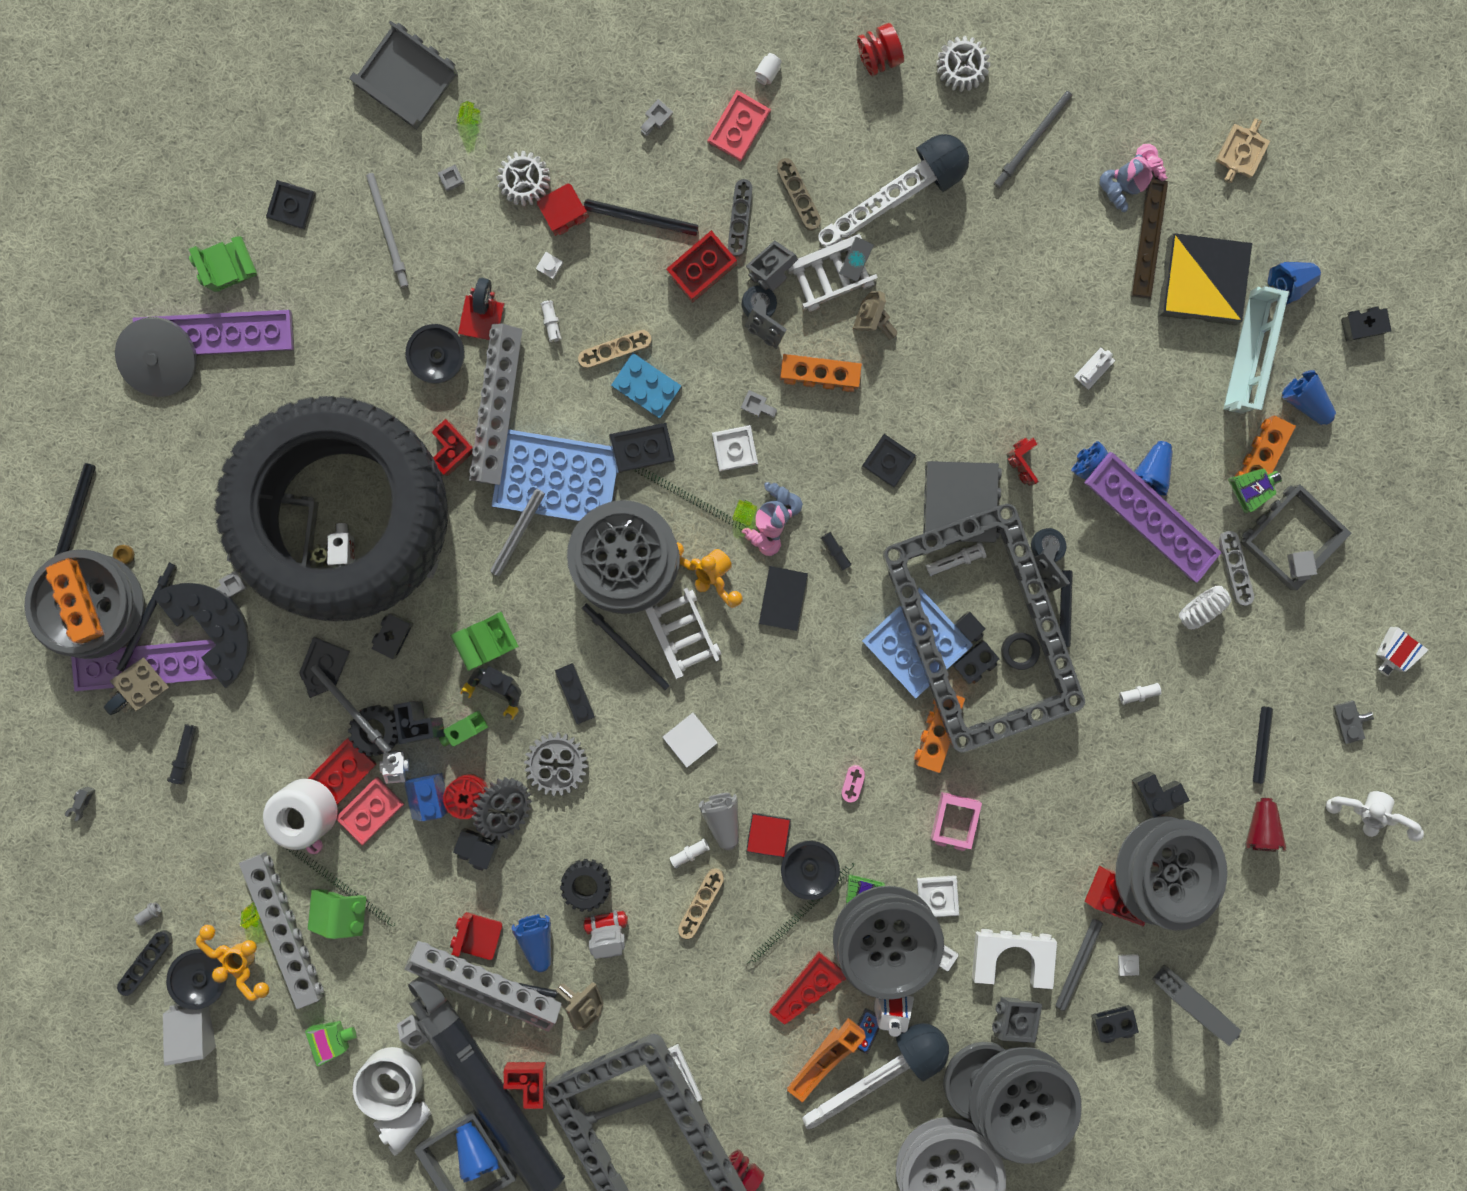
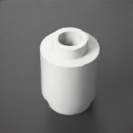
[754,53,782,85]

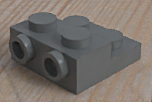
[746,240,799,291]
[992,997,1042,1043]

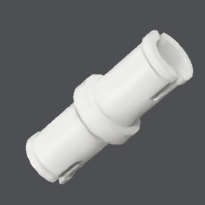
[540,300,562,342]
[1119,683,1161,705]
[670,838,710,868]

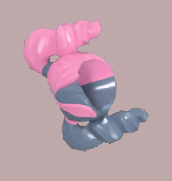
[1099,144,1168,212]
[742,482,803,556]

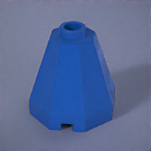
[1268,262,1321,305]

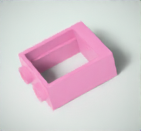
[931,792,982,851]

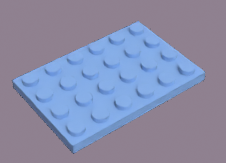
[492,429,617,521]

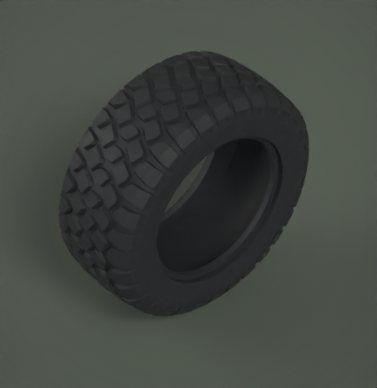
[215,396,448,621]

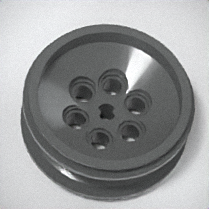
[24,549,144,659]
[832,886,944,999]
[969,1047,1082,1164]

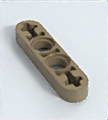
[777,158,821,231]

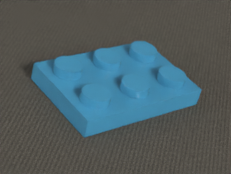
[611,353,682,419]

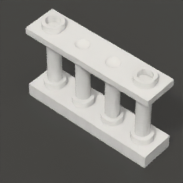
[787,234,878,312]
[645,588,721,679]

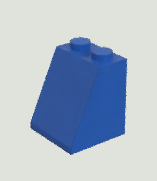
[404,773,448,822]

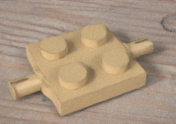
[1215,119,1270,183]

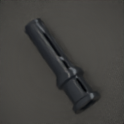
[167,724,197,785]

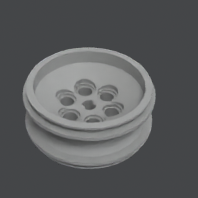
[896,1117,1006,1191]

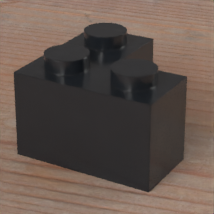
[393,701,445,744]
[1132,771,1190,818]
[453,828,501,871]

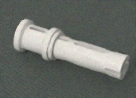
[926,542,986,576]

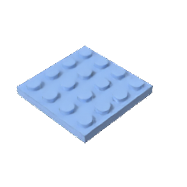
[862,588,973,698]

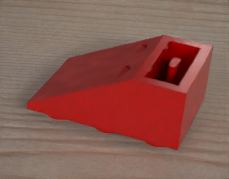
[1084,866,1146,927]

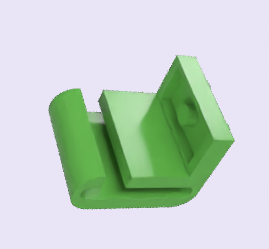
[189,236,257,292]
[450,611,519,671]
[307,889,366,939]

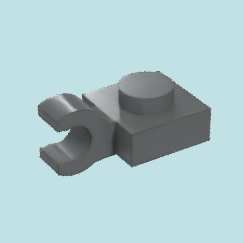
[65,786,95,821]

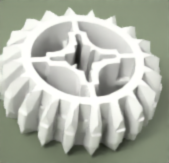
[936,36,990,92]
[497,151,551,206]
[1179,586,1231,630]

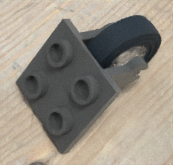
[741,285,787,349]
[1031,528,1070,593]

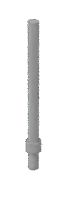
[366,173,409,288]

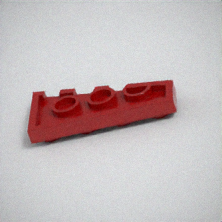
[769,951,846,1025]

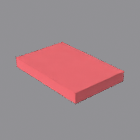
[707,90,771,162]
[336,777,404,846]

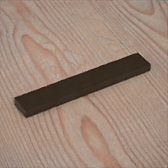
[1131,179,1168,299]

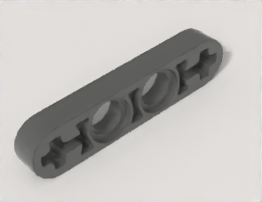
[728,179,752,257]

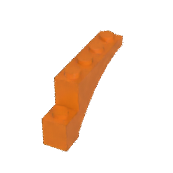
[787,1018,866,1102]

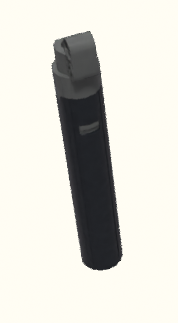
[408,976,565,1191]

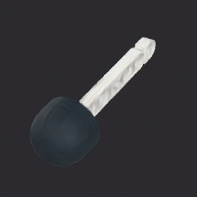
[819,134,969,248]
[802,1023,949,1129]

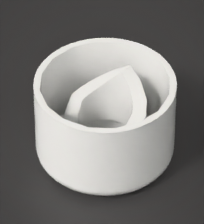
[263,779,337,850]
[353,1047,423,1121]

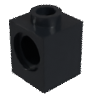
[954,611,985,642]

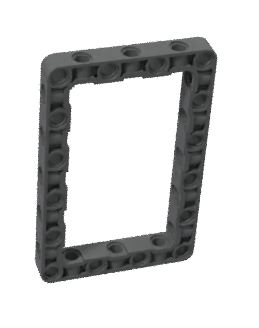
[883,504,1085,752]
[544,1034,747,1191]

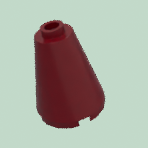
[1245,798,1287,852]

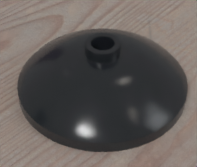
[405,324,465,384]
[781,840,840,900]
[166,949,227,1010]

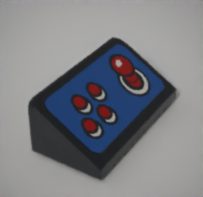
[857,1008,880,1055]

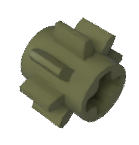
[309,544,328,567]

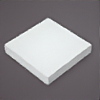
[712,425,758,472]
[663,713,717,767]
[917,876,959,917]

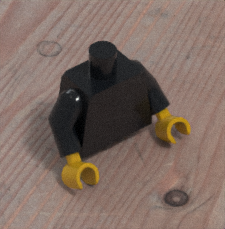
[460,666,521,720]

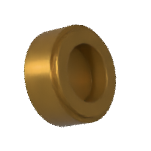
[113,545,135,564]

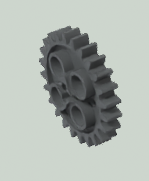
[472,777,532,841]

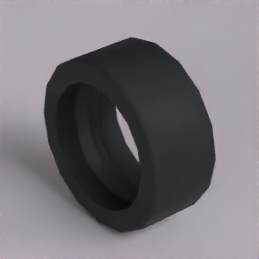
[1001,632,1040,670]

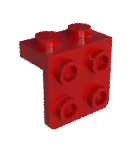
[537,183,589,236]
[1007,438,1039,486]
[450,912,503,960]

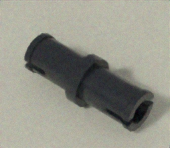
[820,531,852,571]

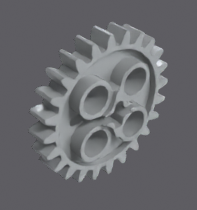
[524,732,588,796]

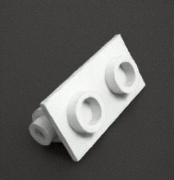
[1074,348,1115,390]

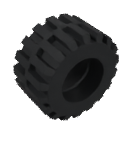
[348,705,399,756]
[560,859,611,912]

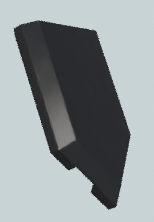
[299,637,350,698]

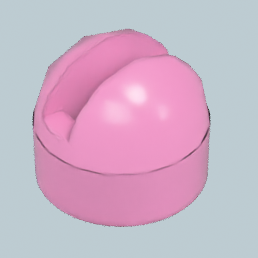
[306,839,323,854]

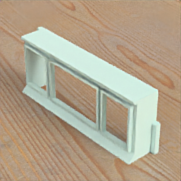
[1223,287,1289,414]

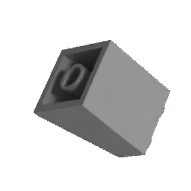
[163,1004,216,1066]

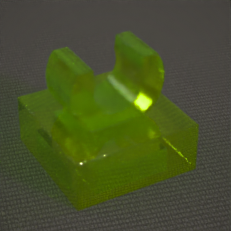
[456,101,481,125]
[732,500,757,526]
[240,902,261,929]

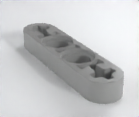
[1219,531,1254,606]

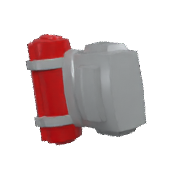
[583,910,628,959]

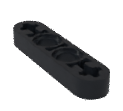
[117,930,173,996]

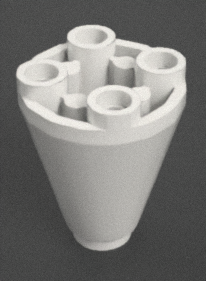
[373,1101,432,1156]

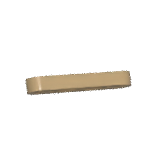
[578,330,652,369]
[678,868,724,939]

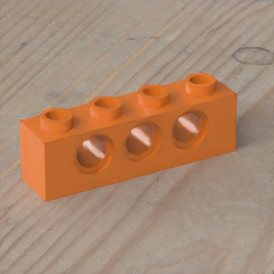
[780,354,862,392]
[1235,415,1296,476]
[46,559,104,644]
[914,695,965,773]

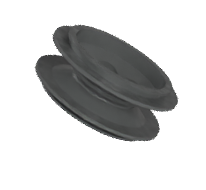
[567,500,680,614]
[1115,816,1227,931]

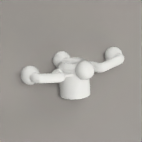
[1326,791,1424,842]

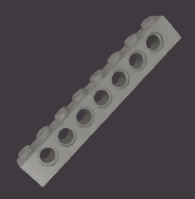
[469,324,522,485]
[239,852,324,1009]
[404,941,562,1032]

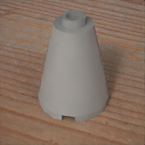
[699,793,738,850]

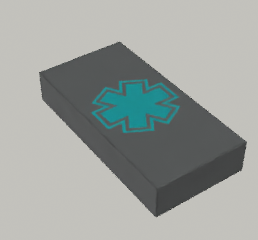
[838,237,874,282]

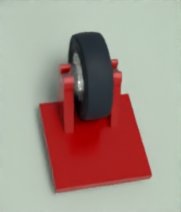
[458,278,505,340]

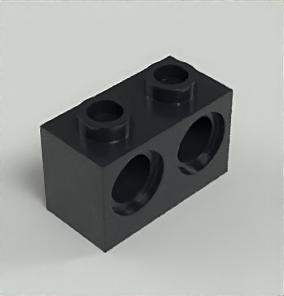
[952,640,999,684]
[1091,1005,1139,1043]

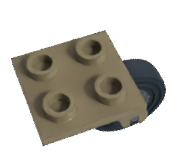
[104,657,169,715]

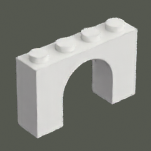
[972,929,1057,989]

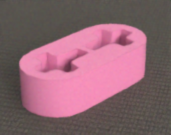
[841,765,865,802]

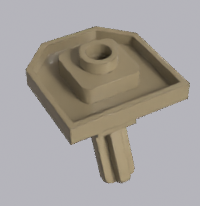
[853,291,897,340]
[556,982,604,1031]

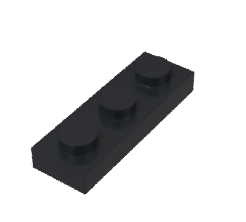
[555,663,596,724]

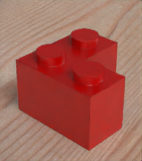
[431,419,473,476]
[504,1062,546,1109]

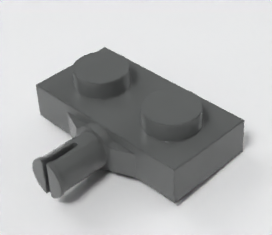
[1334,700,1374,744]

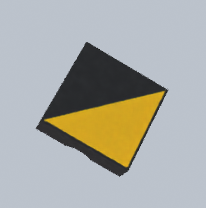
[1158,233,1252,325]

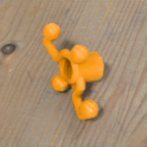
[677,542,743,608]
[196,925,269,1001]

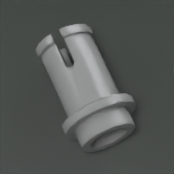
[134,902,162,926]

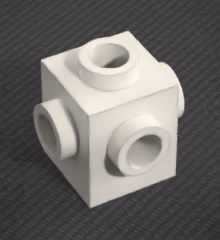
[380,751,409,784]

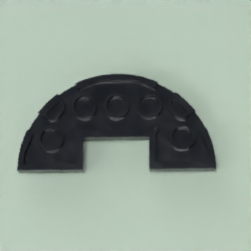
[152,583,250,688]

